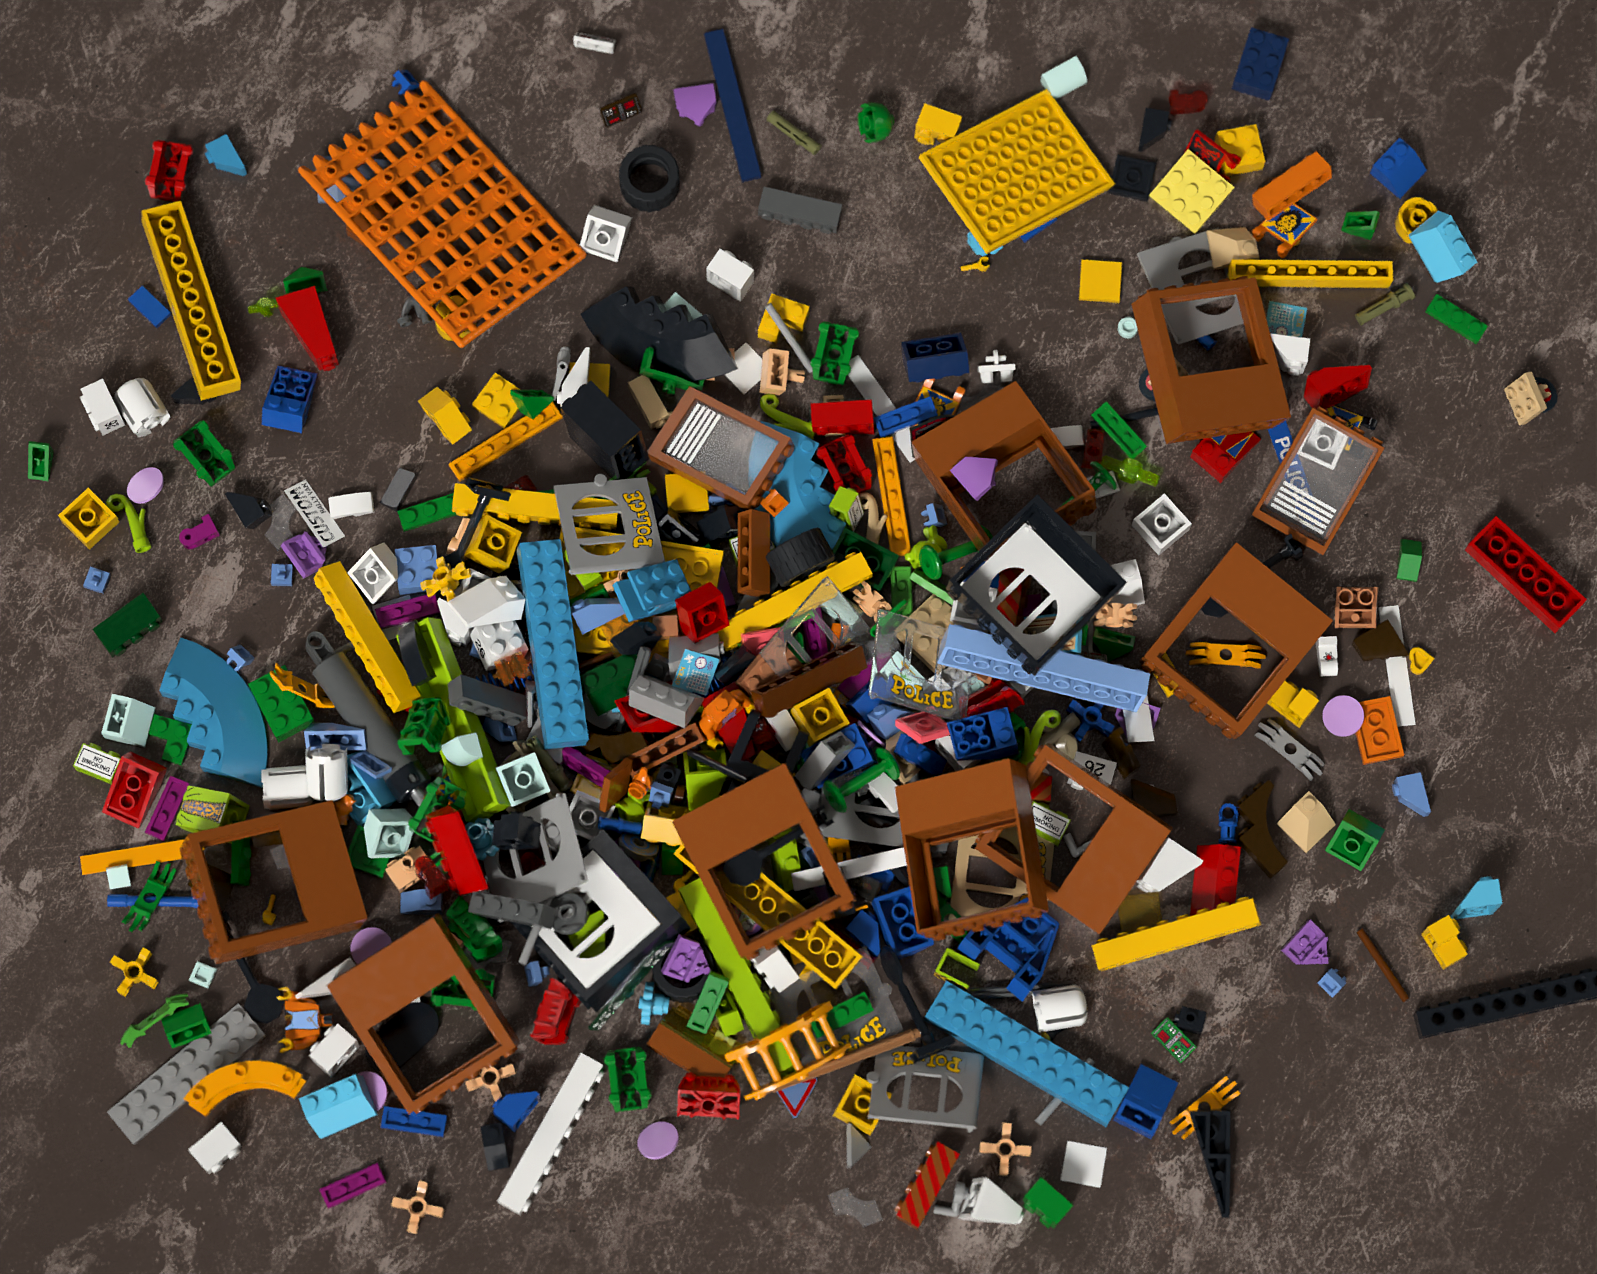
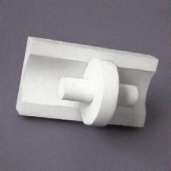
[977,350,1015,383]

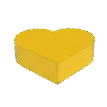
[1409,647,1435,675]

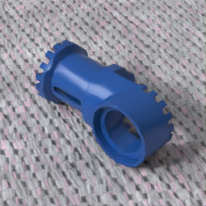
[1218,803,1238,845]

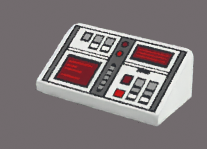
[574,32,616,54]

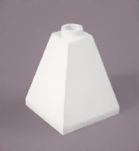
[958,1177,1024,1224]

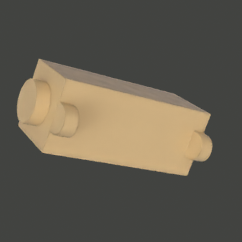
[628,375,673,429]

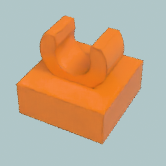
[760,489,789,517]

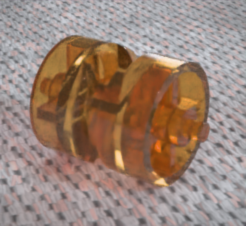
[493,651,532,687]

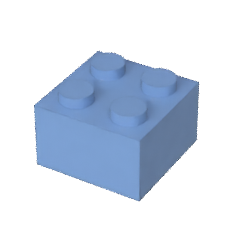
[395,545,440,595]

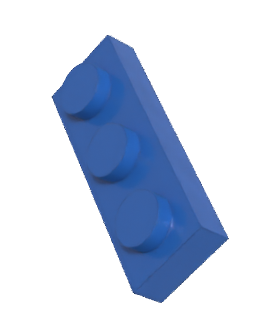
[873,396,938,438]
[893,734,947,776]
[381,1106,447,1137]

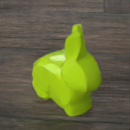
[904,525,947,569]
[615,790,651,825]

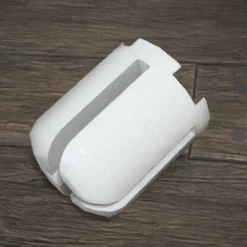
[114,378,170,437]
[305,744,348,801]
[261,765,314,810]
[1032,985,1088,1032]

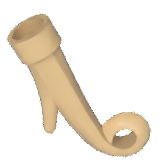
[859,492,887,544]

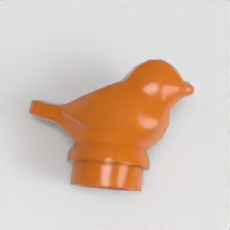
[628,767,653,799]
[333,794,356,825]

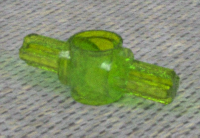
[1101,455,1160,486]

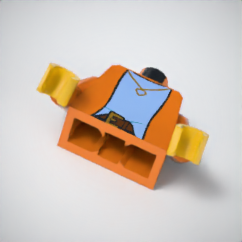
[699,689,755,752]
[277,987,333,1053]

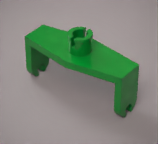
[639,347,704,394]

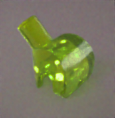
[248,297,278,318]

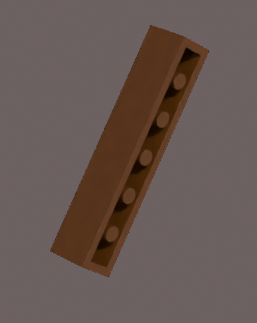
[751,641,868,718]

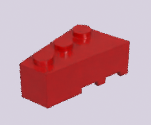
[811,400,874,435]

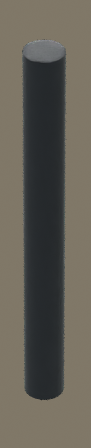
[1090,407,1159,429]
[687,748,751,784]

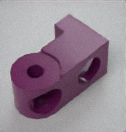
[179,514,220,550]

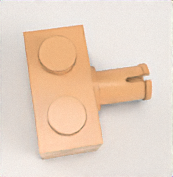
[760,348,805,395]
[385,846,435,893]

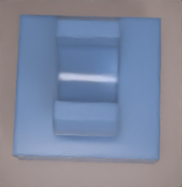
[921,503,947,527]
[271,564,293,586]
[83,567,111,594]
[226,645,255,671]
[649,781,674,810]
[524,961,550,987]
[1318,968,1346,998]

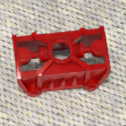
[145,140,193,202]
[816,434,872,494]
[958,678,1025,719]
[530,978,581,1045]
[677,1072,740,1120]

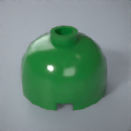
[858,102,894,143]

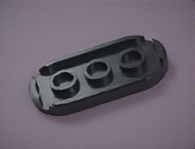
[365,1002,439,1072]

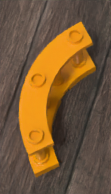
[724,1001,851,1100]
[183,1061,307,1117]

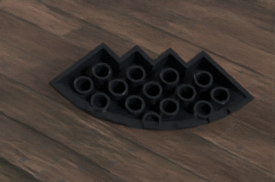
[581,286,738,381]

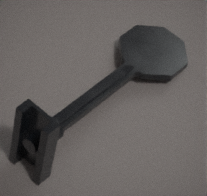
[445,478,511,587]
[1201,534,1303,618]
[723,805,834,886]
[222,911,285,1024]
[880,945,955,1063]

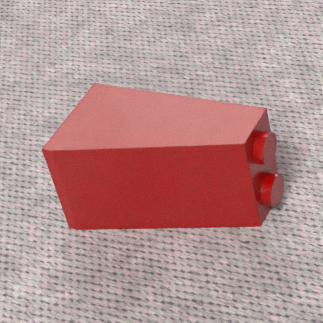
[276,286,339,371]
[700,681,755,763]

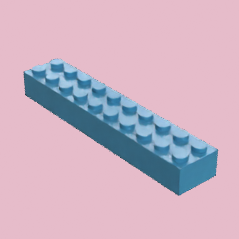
[517,539,589,750]
[924,981,1129,1127]

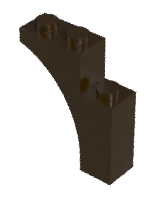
[574,720,657,765]
[1237,780,1288,879]

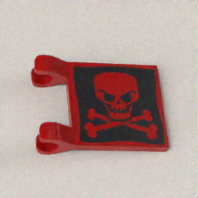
[1183,129,1241,183]

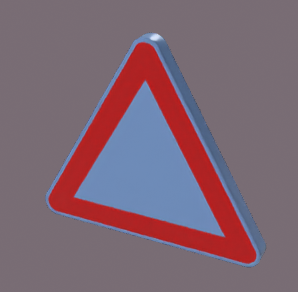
[772,1078,817,1118]

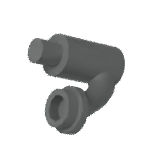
[397,296,431,327]

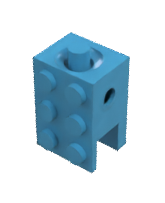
[612,559,691,622]

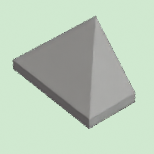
[846,1123,871,1168]

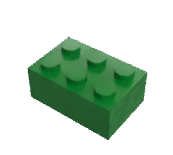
[248,665,315,743]

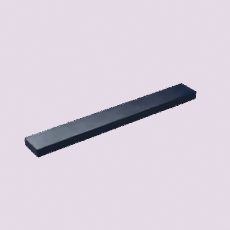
[704,29,761,182]

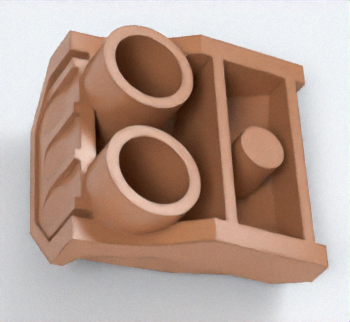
[1335,587,1379,628]

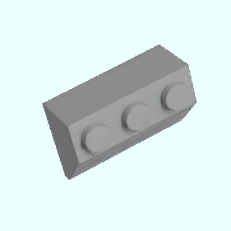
[629,675,704,728]

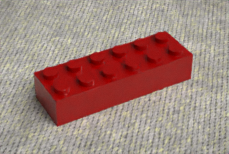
[1465,516,1587,634]

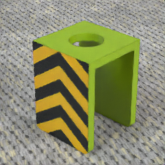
[934,948,980,992]

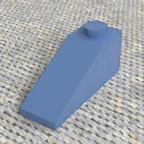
[570,598,625,635]
[304,723,367,750]

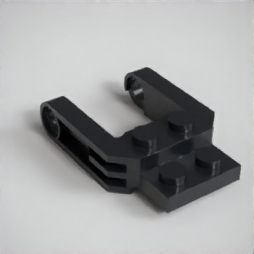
[727,709,810,793]

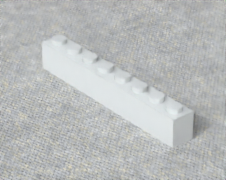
[498,1053,605,1216]

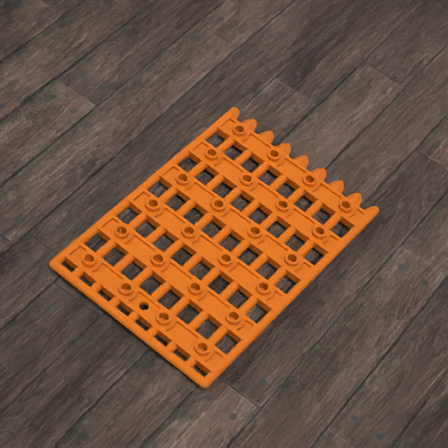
[298,80,587,348]

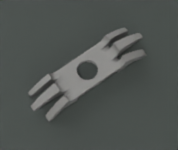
[1255,719,1325,781]

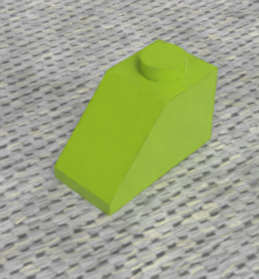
[715,988,744,1037]

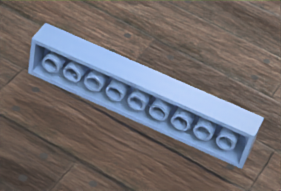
[937,624,1150,712]

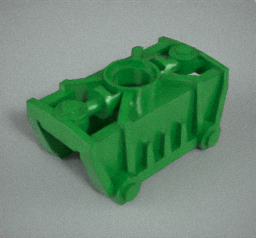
[810,321,859,385]
[173,420,235,487]
[397,698,452,755]
[408,777,467,842]
[446,896,502,962]
[430,968,496,1011]
[604,1047,651,1112]

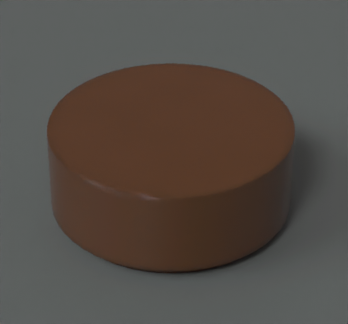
[674,784,686,806]

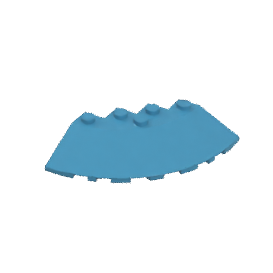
[748,421,847,572]
[159,638,268,788]

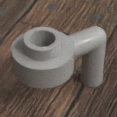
[1063,833,1092,858]
[933,1181,968,1217]

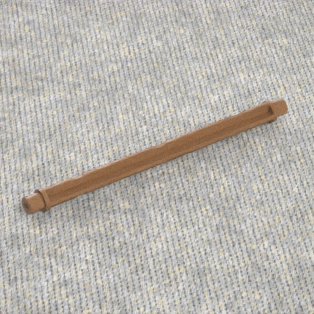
[762,1028,921,1094]

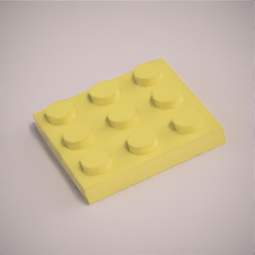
[1149,149,1235,234]

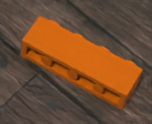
[1252,151,1332,221]

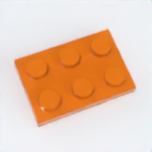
[1356,696,1404,765]

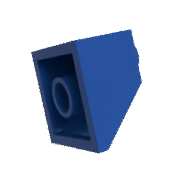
[1370,138,1427,199]
[493,1091,541,1133]

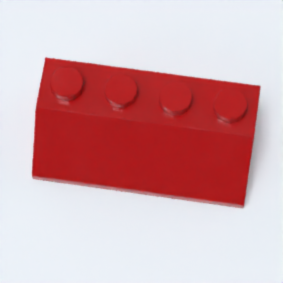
[425,805,488,895]
[1190,844,1241,916]

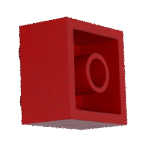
[675,582,730,644]

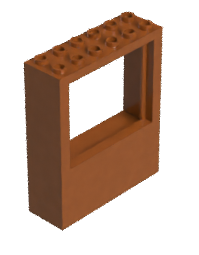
[1131,276,1291,444]
[912,381,1097,561]
[1139,542,1333,739]
[975,743,1173,934]
[895,758,1049,941]
[672,763,857,960]
[180,800,368,964]
[326,913,520,1114]

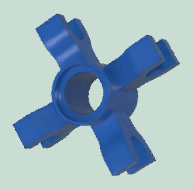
[1066,700,1115,742]

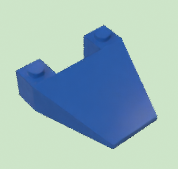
[957,897,1060,1002]

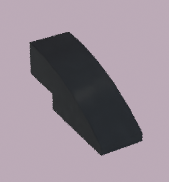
[398,621,436,686]

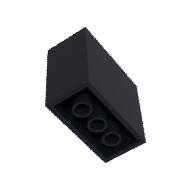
[561,381,649,480]

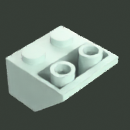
[102,694,155,748]

